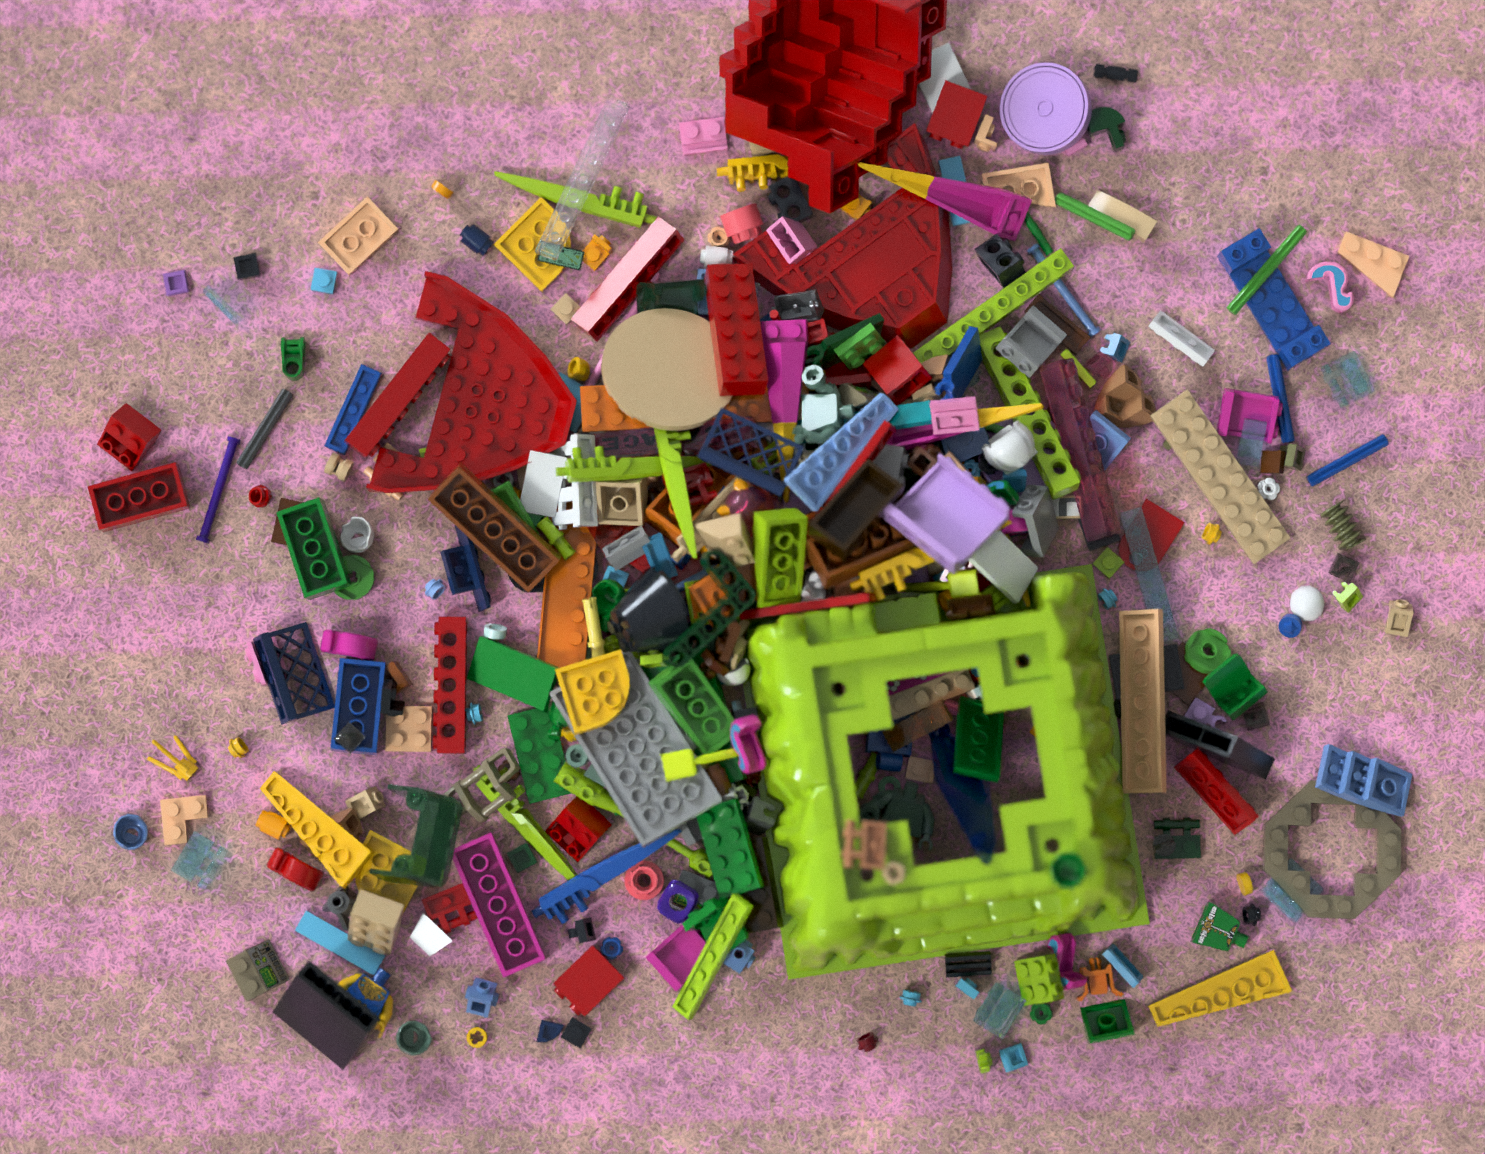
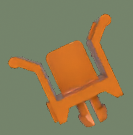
[1076,957,1123,1002]

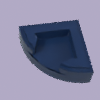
[536,1020,564,1043]

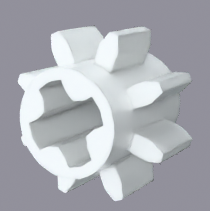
[721,783,749,810]

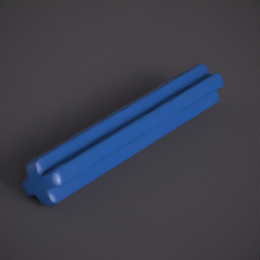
[1266,354,1295,443]
[1306,435,1389,487]

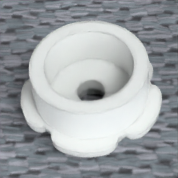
[1258,478,1280,500]

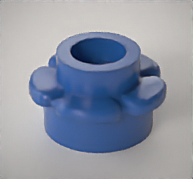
[600,937,623,959]

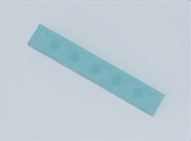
[1119,507,1179,642]

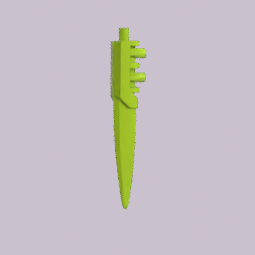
[494,171,657,228]
[654,428,697,558]
[555,446,712,482]
[473,764,591,895]

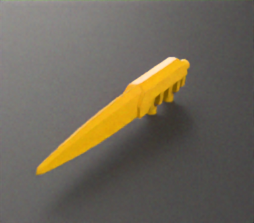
[716,154,788,192]
[849,520,1012,601]

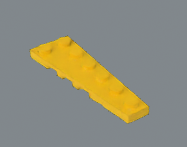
[260,771,374,889]
[1148,950,1292,1027]

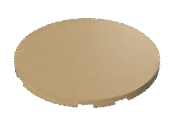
[601,308,732,431]

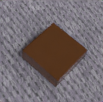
[1260,450,1285,474]

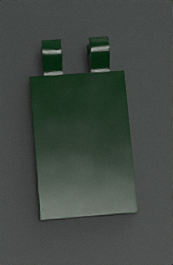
[805,313,884,370]

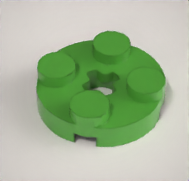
[334,555,374,600]
[1184,628,1231,675]

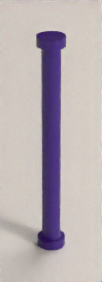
[196,436,241,544]

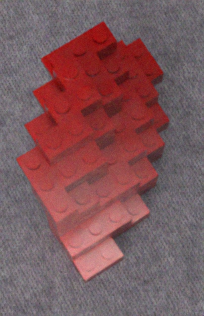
[719,0,947,214]

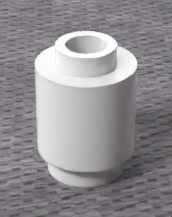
[700,245,733,268]

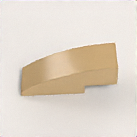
[1088,190,1157,243]

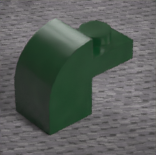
[1087,107,1126,152]

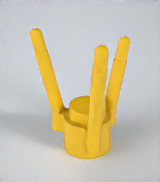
[147,735,199,781]

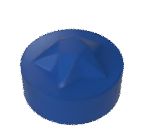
[1278,614,1302,638]

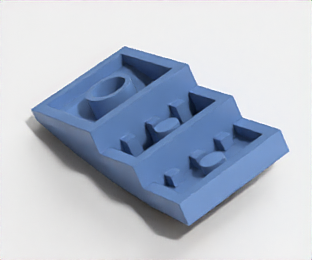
[1315,744,1412,817]

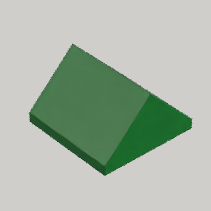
[1080,999,1135,1044]

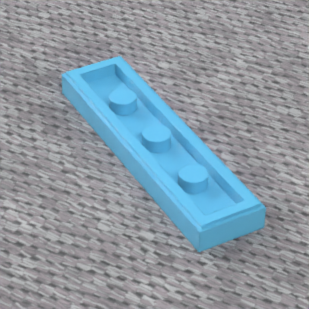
[295,911,386,975]

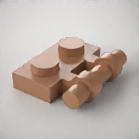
[842,820,886,870]

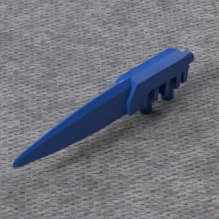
[532,829,682,924]

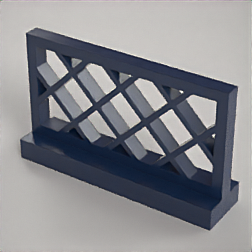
[697,407,804,497]
[253,622,335,725]

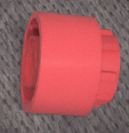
[720,203,764,244]
[624,861,664,900]

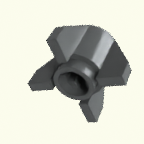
[322,886,356,930]

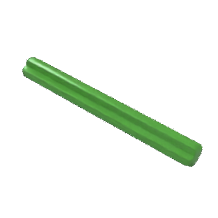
[1227,225,1307,315]

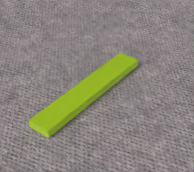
[672,893,753,1020]

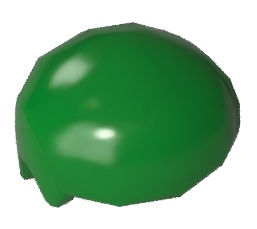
[1050,852,1086,889]

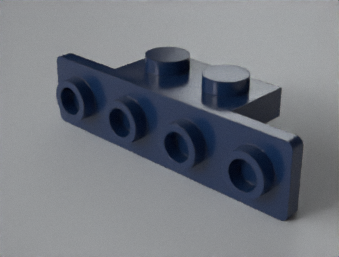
[440,525,491,612]

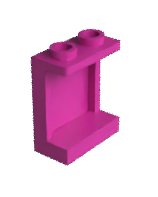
[1216,388,1283,444]
[645,925,706,991]

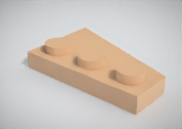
[1337,232,1409,298]

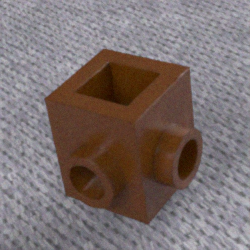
[907,443,941,477]

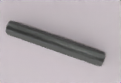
[237,389,293,469]

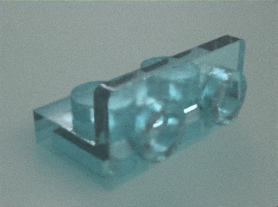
[973,982,1026,1039]

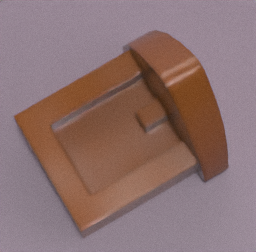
[385,661,413,696]

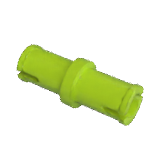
[536,516,576,561]
[854,752,878,799]

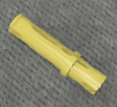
[582,597,606,658]

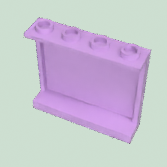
[884,453,1009,575]

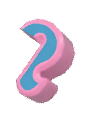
[1305,262,1354,313]

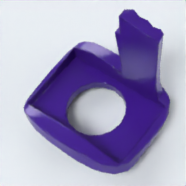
[657,879,699,924]

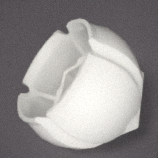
[981,420,1037,475]

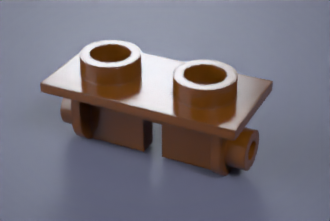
[946,593,996,621]

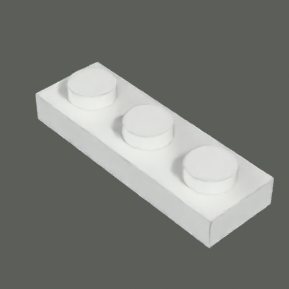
[1148,310,1215,367]

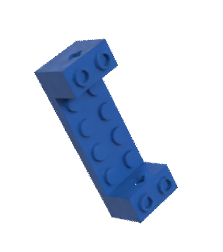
[1217,228,1331,371]

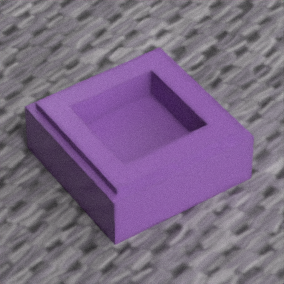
[163,270,189,297]

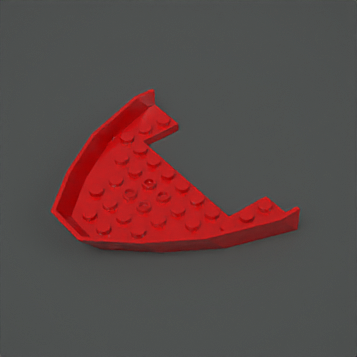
[733,123,953,349]
[366,271,577,493]

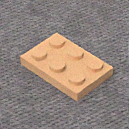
[318,196,399,276]

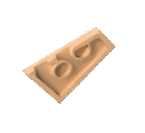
[981,162,1056,207]

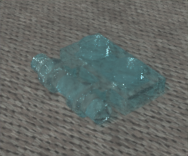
[1320,351,1375,408]
[171,831,228,890]

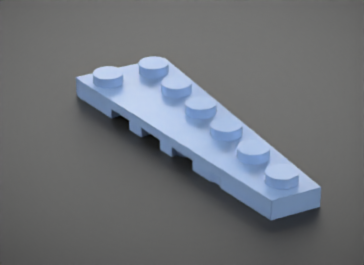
[783,393,898,512]

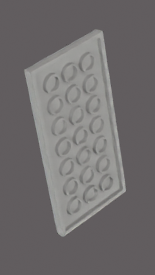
[549,650,722,848]

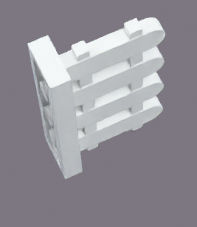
[550,434,598,530]

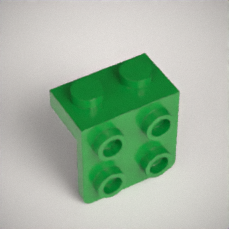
[1203,653,1268,721]
[682,898,748,953]

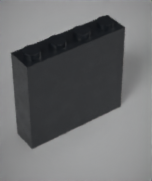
[273,960,381,1070]

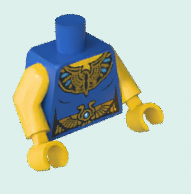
[338,967,393,1038]

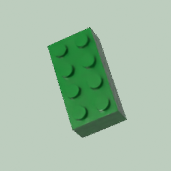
[276,497,352,600]

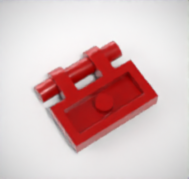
[662,462,718,511]
[421,883,478,934]

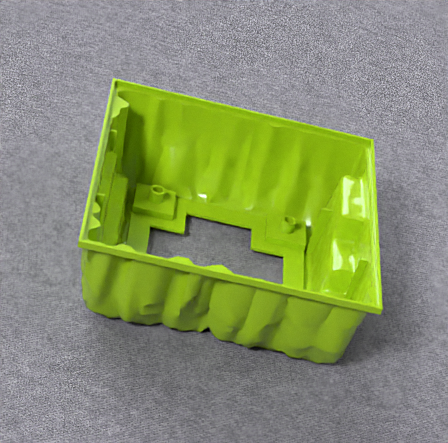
[737,564,1150,980]

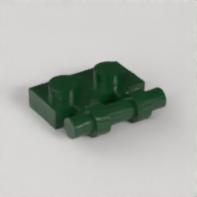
[1153,817,1201,859]

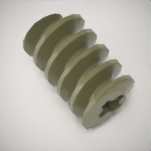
[1320,500,1366,551]

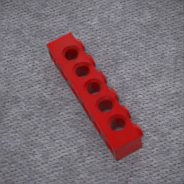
[433,616,467,754]

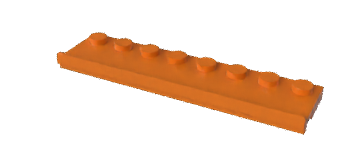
[537,501,599,668]

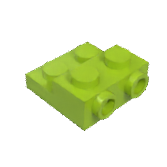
[1014,953,1065,1006]

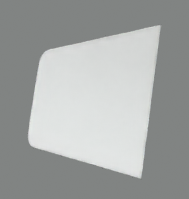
[410,913,452,956]

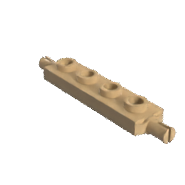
[671,468,755,563]

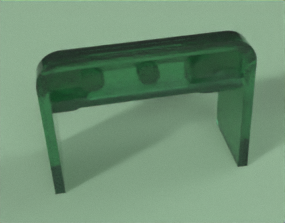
[369,784,462,888]

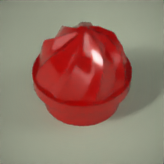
[249,485,273,508]

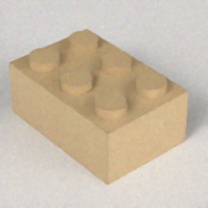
[347,889,404,955]

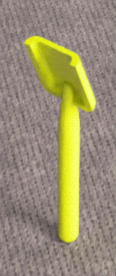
[901,569,981,599]
[661,745,762,782]

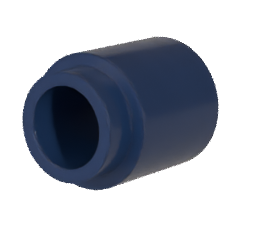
[460,224,494,256]

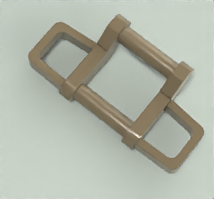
[440,748,520,824]

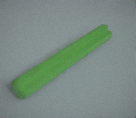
[1055,192,1135,241]

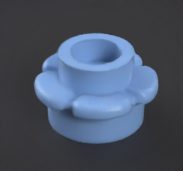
[425,579,446,600]

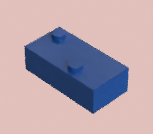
[330,658,386,755]

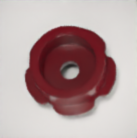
[857,1032,879,1052]

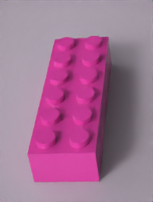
[449,833,547,978]

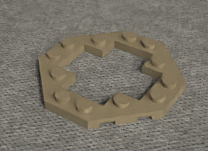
[1263,780,1401,919]

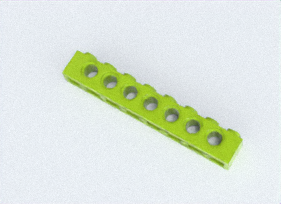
[913,248,1074,363]
[979,326,1081,500]

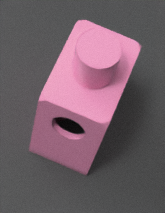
[766,216,817,265]

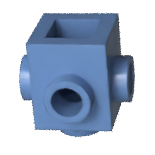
[723,940,756,974]
[465,977,499,1018]

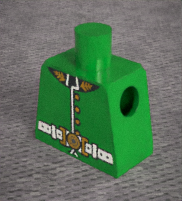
[1190,902,1249,951]

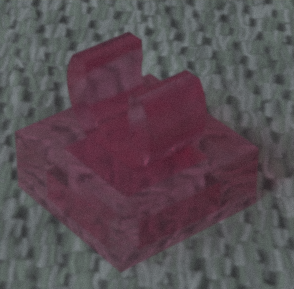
[1082,352,1111,379]

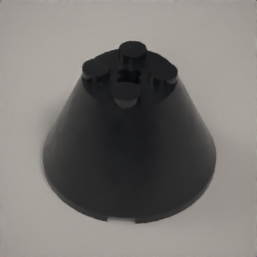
[607,567,694,653]

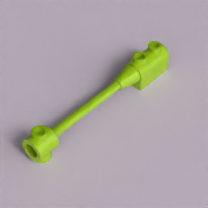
[553,760,713,879]

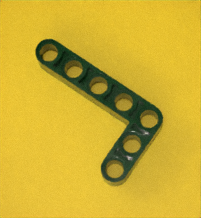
[662,550,756,667]

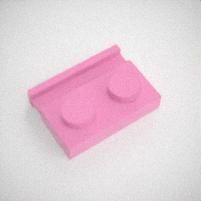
[679,117,728,156]
[930,396,980,435]

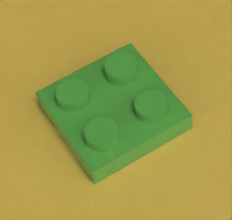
[834,323,886,371]

